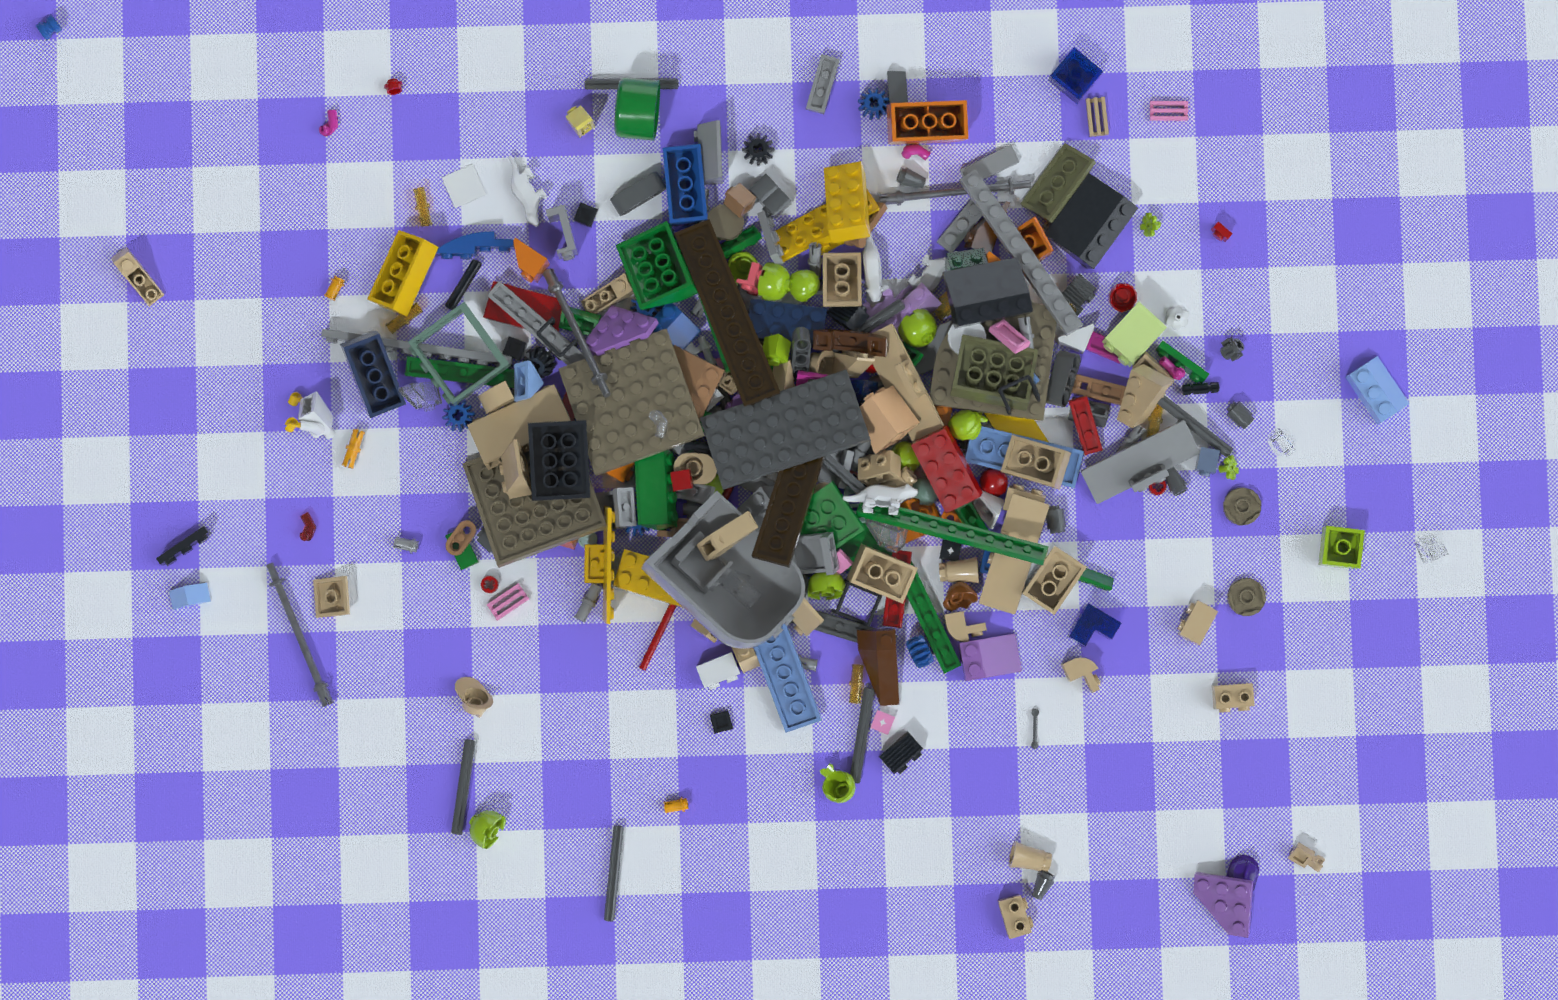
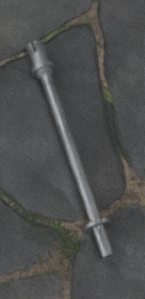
[879,177,1031,206]
[543,268,611,398]
[266,562,334,708]

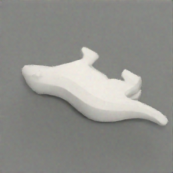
[508,156,548,227]
[862,233,884,302]
[907,251,959,292]
[843,484,918,515]

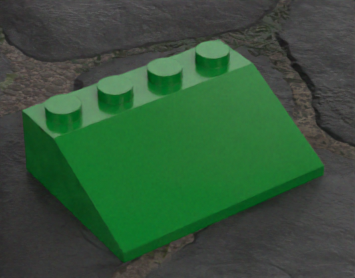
[616,221,698,310]

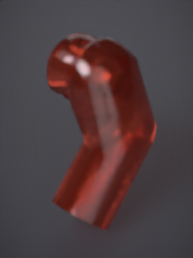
[300,512,316,541]

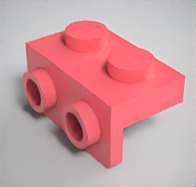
[736,262,765,296]

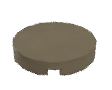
[708,204,744,241]
[1223,488,1261,526]
[1227,578,1266,616]

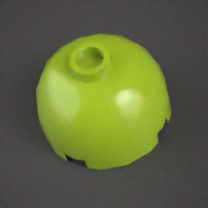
[758,262,792,301]
[898,309,937,348]
[808,572,845,600]
[469,810,506,849]

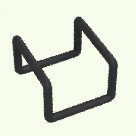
[536,317,578,360]
[998,375,1041,415]
[831,579,882,627]

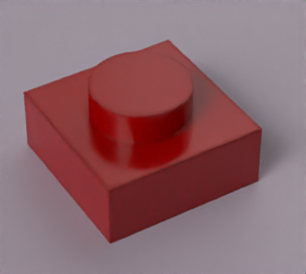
[1211,221,1233,242]

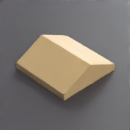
[313,576,350,618]

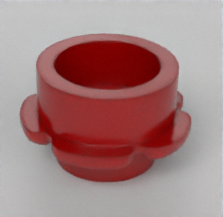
[384,78,403,95]

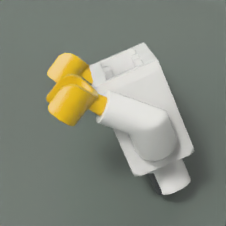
[285,391,336,439]

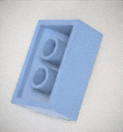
[1345,356,1410,425]

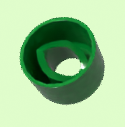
[614,77,660,141]

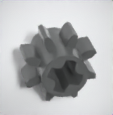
[1220,337,1244,361]

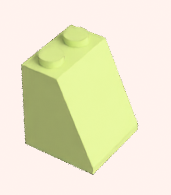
[1102,302,1167,367]

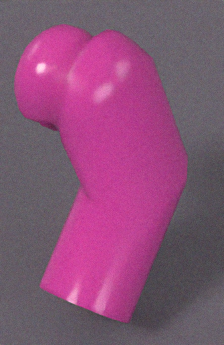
[319,110,338,137]
[901,144,931,161]
[1159,356,1185,380]

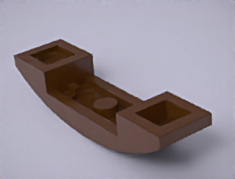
[813,329,887,357]

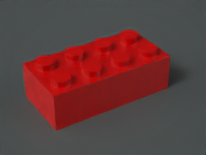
[911,425,983,513]

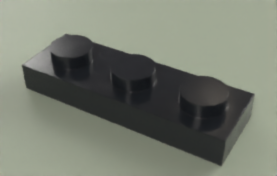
[156,526,211,566]

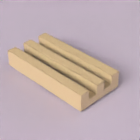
[1085,97,1109,137]

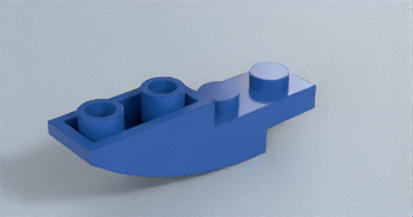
[436,231,515,260]

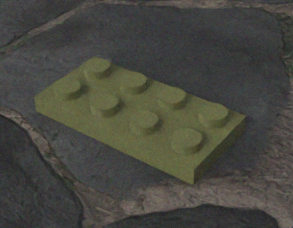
[1020,143,1096,224]

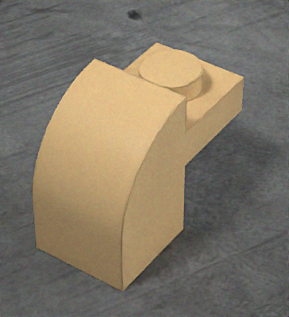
[478,381,514,414]
[943,611,987,642]
[1061,658,1101,693]

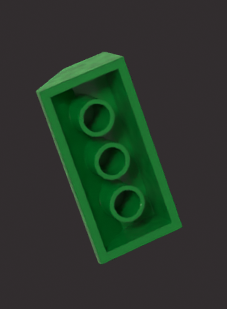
[635,450,678,530]

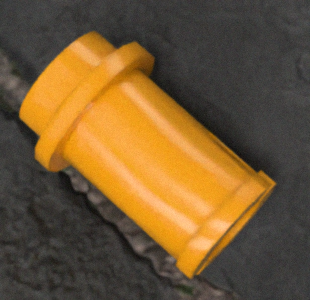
[324,276,345,301]
[664,797,689,813]

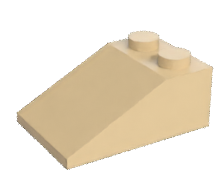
[823,252,862,307]
[1001,435,1071,490]
[499,439,532,499]
[846,543,918,603]
[1022,545,1087,615]

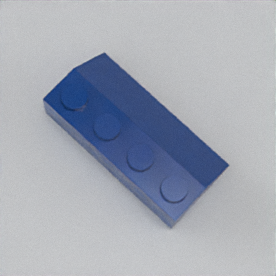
[662,144,708,227]
[633,303,701,349]

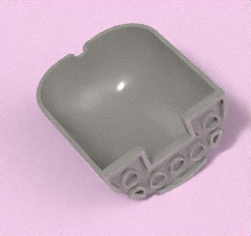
[641,491,805,649]

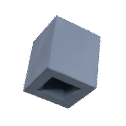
[1194,447,1220,477]

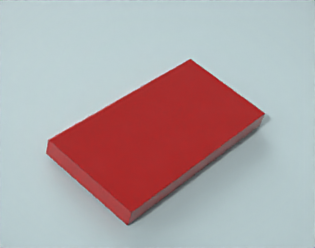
[483,281,562,332]

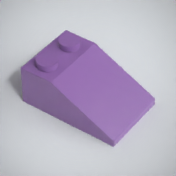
[958,634,1022,682]

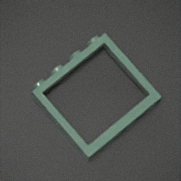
[408,302,511,406]

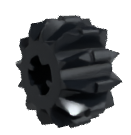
[742,133,775,166]
[522,345,556,379]

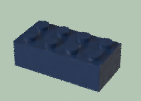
[749,298,827,348]
[340,330,406,418]

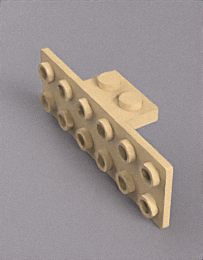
[868,324,944,441]
[979,494,1049,614]

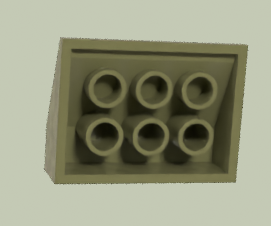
[950,334,1038,411]

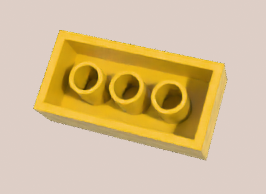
[824,161,870,243]
[367,230,439,317]
[613,549,683,608]

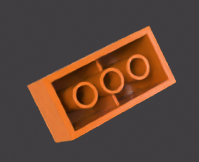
[886,100,968,145]

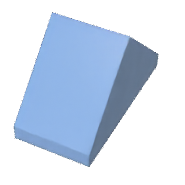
[514,360,544,402]
[169,583,211,610]

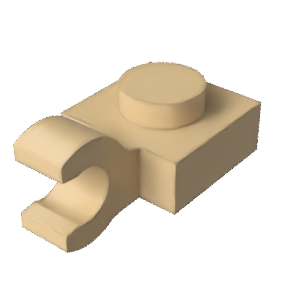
[1288,842,1325,872]

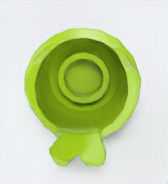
[728,252,758,286]
[787,270,820,302]
[948,410,988,440]
[891,441,920,472]
[819,764,856,803]

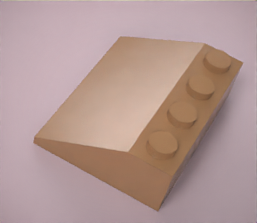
[674,345,725,421]

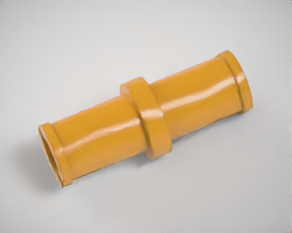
[342,429,365,469]

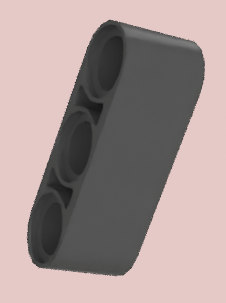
[610,171,666,216]
[790,327,811,381]
[1046,350,1081,407]

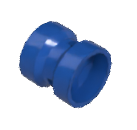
[35,14,62,41]

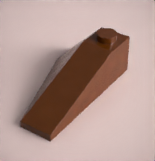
[857,628,899,706]

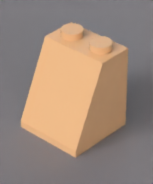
[860,386,920,454]

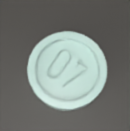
[578,533,597,548]

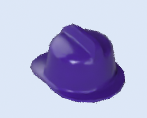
[1226,855,1259,890]

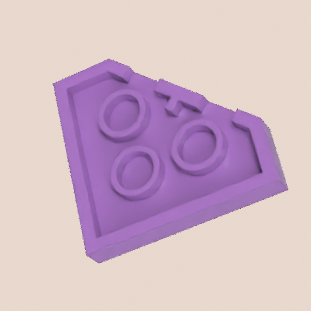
[585,305,659,356]
[1193,872,1253,938]

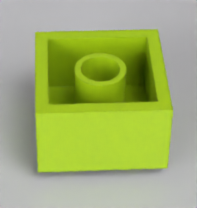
[1318,526,1365,570]

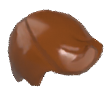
[943,582,978,611]

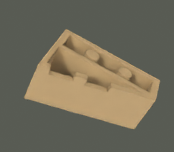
[1117,364,1175,428]

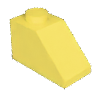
[565,105,595,138]

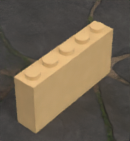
[467,384,571,470]

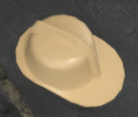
[809,350,834,375]
[673,453,717,484]
[455,677,493,718]

